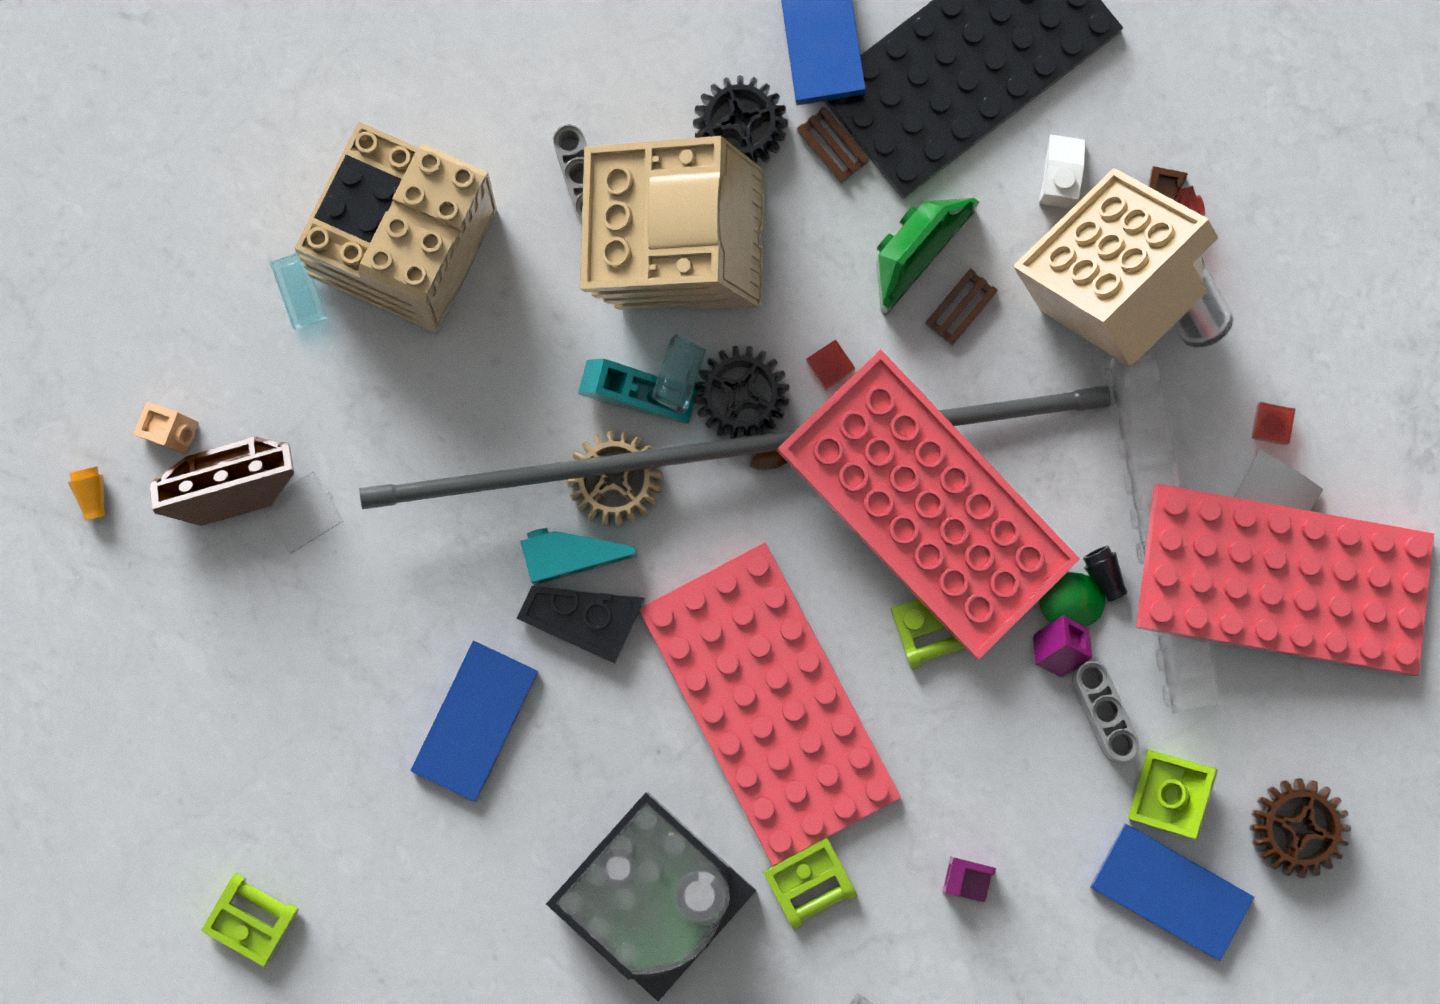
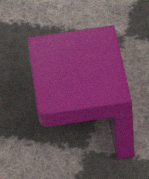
[1033,615,1092,677]
[942,856,996,902]

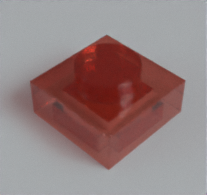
[1173,186,1205,216]
[806,339,856,390]
[1251,402,1296,445]

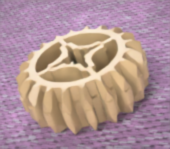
[566,431,663,527]

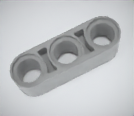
[553,124,587,225]
[1072,661,1139,762]

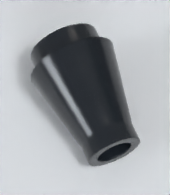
[1083,545,1128,602]

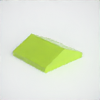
[1128,749,1218,840]

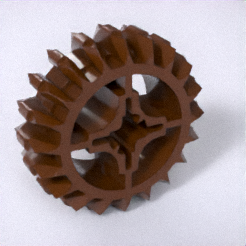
[1250,778,1351,878]

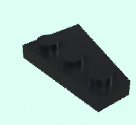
[517,586,645,664]

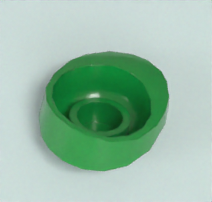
[1039,572,1105,627]

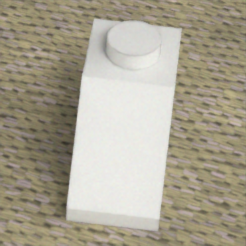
[1039,135,1085,209]

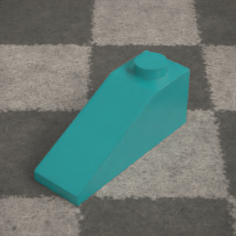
[578,358,697,424]
[520,528,638,585]

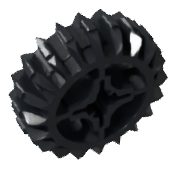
[693,75,788,164]
[694,346,789,439]

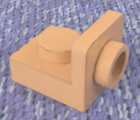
[133,402,199,454]

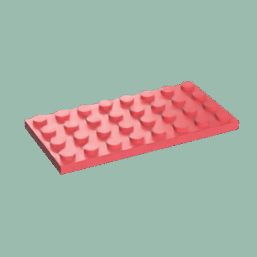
[776,349,1080,660]
[1136,484,1434,676]
[639,542,901,866]

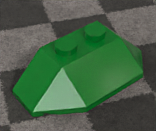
[876,198,979,315]

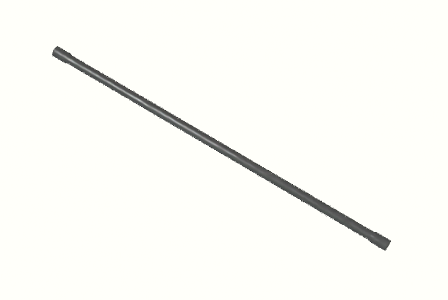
[359,386,1111,510]

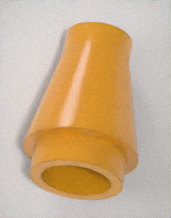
[68,466,106,521]

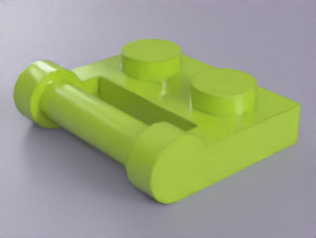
[890,599,965,670]
[763,837,858,930]
[201,872,299,967]

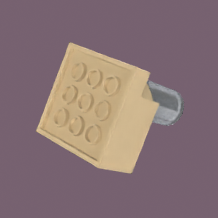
[1013,168,1234,368]

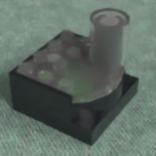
[546,792,756,1001]

